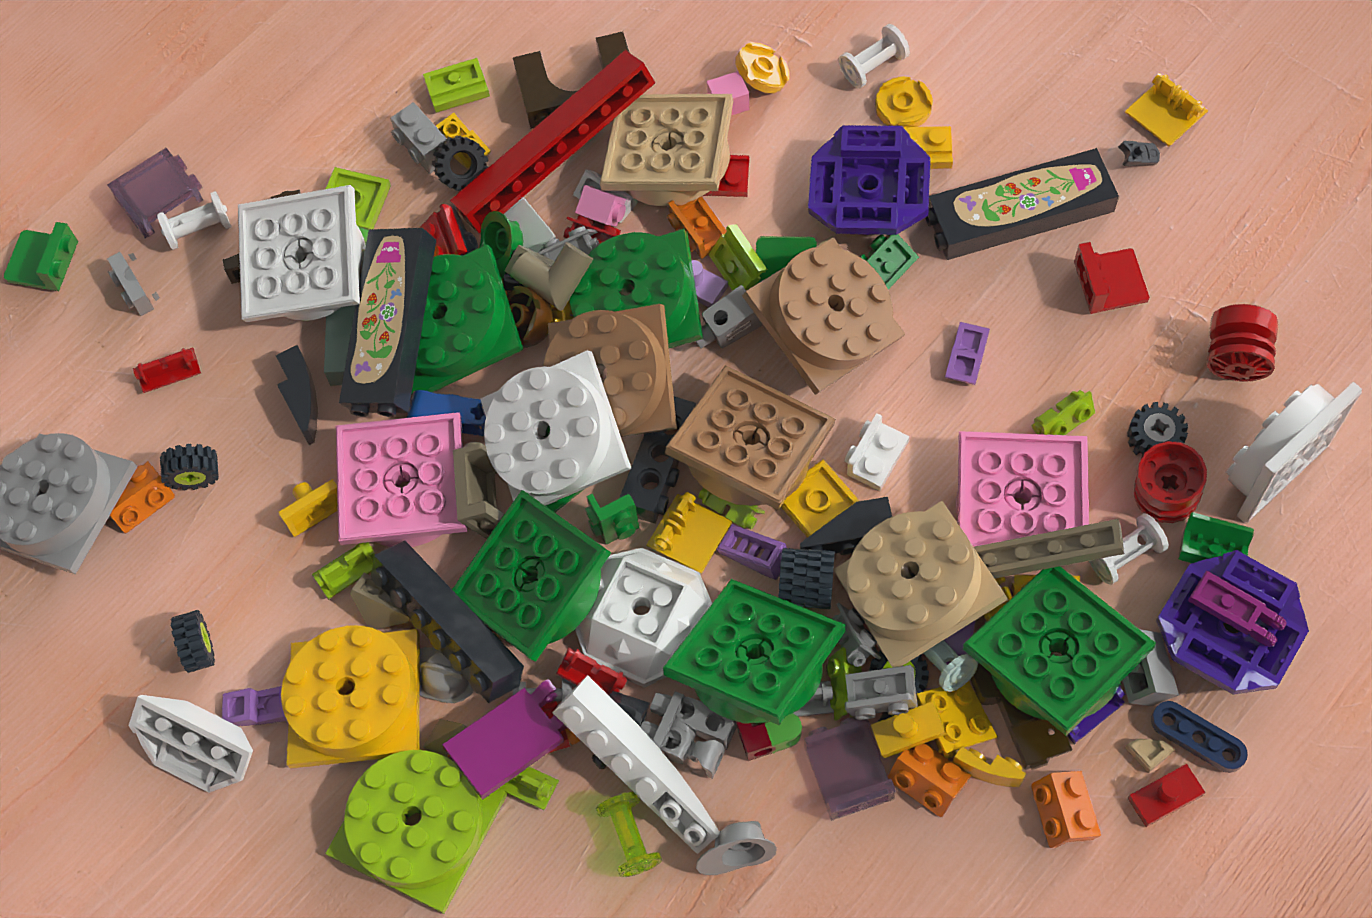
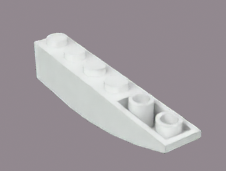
[553,676,720,854]

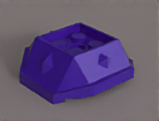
[808,125,931,235]
[1156,550,1309,695]

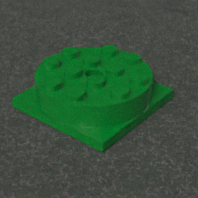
[570,229,703,349]
[411,244,523,394]
[452,490,611,662]
[963,566,1156,736]
[663,579,845,725]

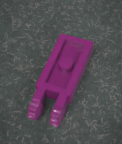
[1188,571,1287,647]

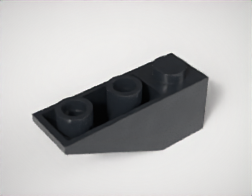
[800,497,892,555]

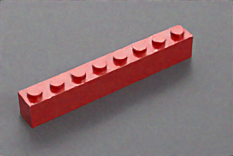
[450,50,656,234]

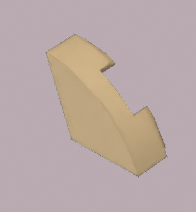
[1125,739,1175,773]

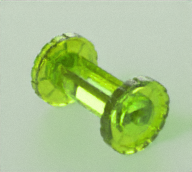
[596,792,662,877]

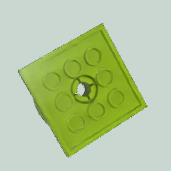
[325,749,508,914]

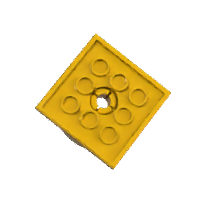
[281,625,420,769]

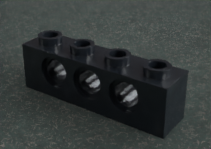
[619,396,696,524]

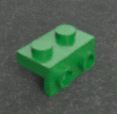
[585,494,639,545]
[1178,512,1254,564]

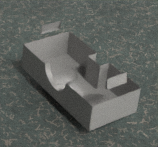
[107,252,160,316]

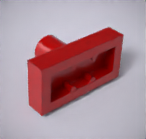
[1128,764,1206,827]

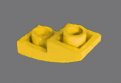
[436,113,491,169]
[953,746,1026,787]

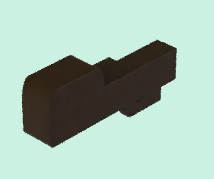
[970,663,1072,770]

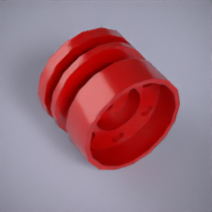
[1207,304,1278,382]
[1134,441,1207,523]

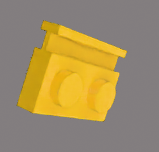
[903,126,953,169]

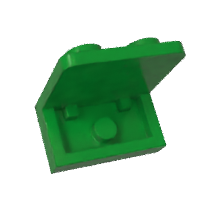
[4,222,78,292]
[756,236,817,285]

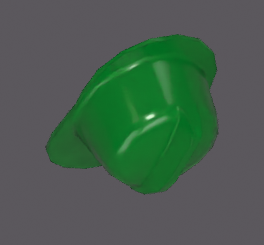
[479,211,524,279]

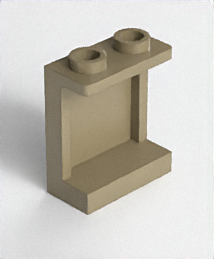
[453,442,504,539]

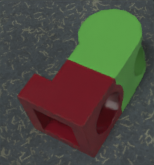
[737,713,802,761]

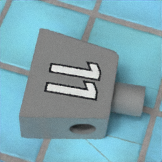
[696,285,763,349]

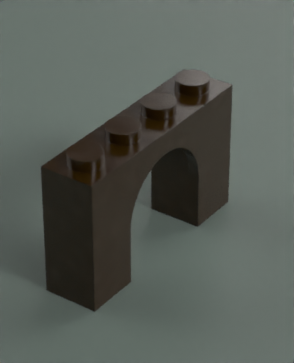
[513,31,629,129]

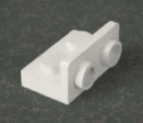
[845,413,910,491]

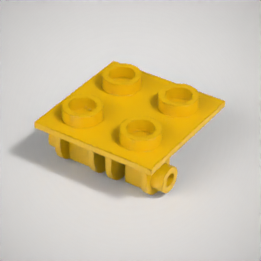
[1125,73,1208,147]
[646,492,732,574]
[916,681,998,759]

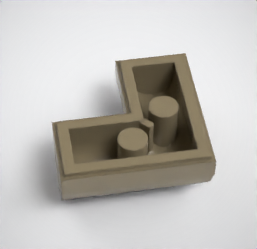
[510,242,593,310]

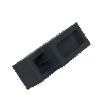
[275,345,318,445]

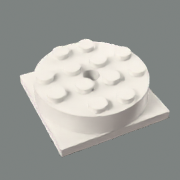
[238,185,366,322]
[480,350,632,505]
[1226,382,1362,523]

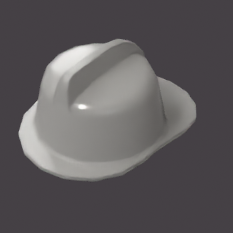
[419,647,474,703]
[696,821,777,875]

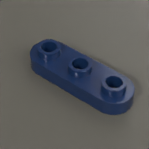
[1151,701,1248,773]

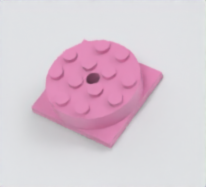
[336,413,467,547]
[956,431,1089,547]

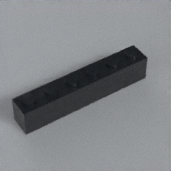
[371,541,524,703]

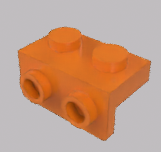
[667,196,727,259]
[110,461,175,533]
[887,743,971,817]
[1031,771,1101,848]

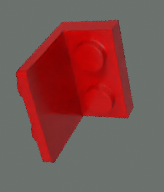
[1074,242,1150,314]

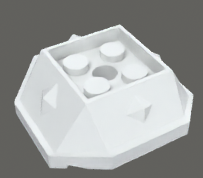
[575,548,712,688]

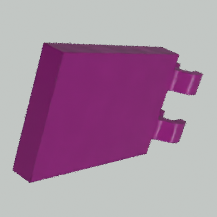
[443,679,568,800]

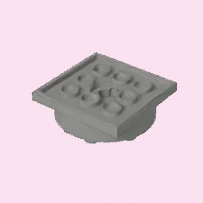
[0,433,138,575]

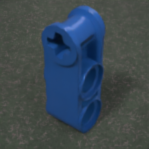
[406,390,486,436]

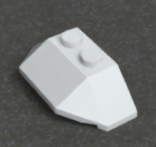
[128,695,253,793]

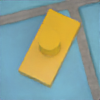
[278,479,338,537]
[871,701,947,758]

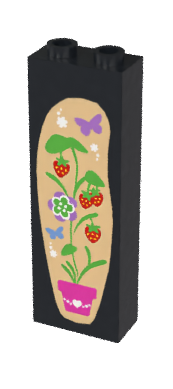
[925,148,1119,260]
[339,228,437,417]

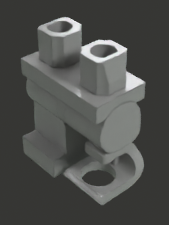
[640,691,738,779]

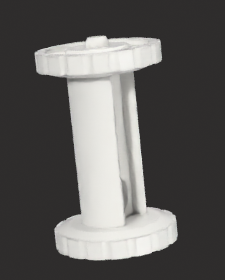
[838,24,910,89]
[157,191,231,250]
[1089,513,1169,585]

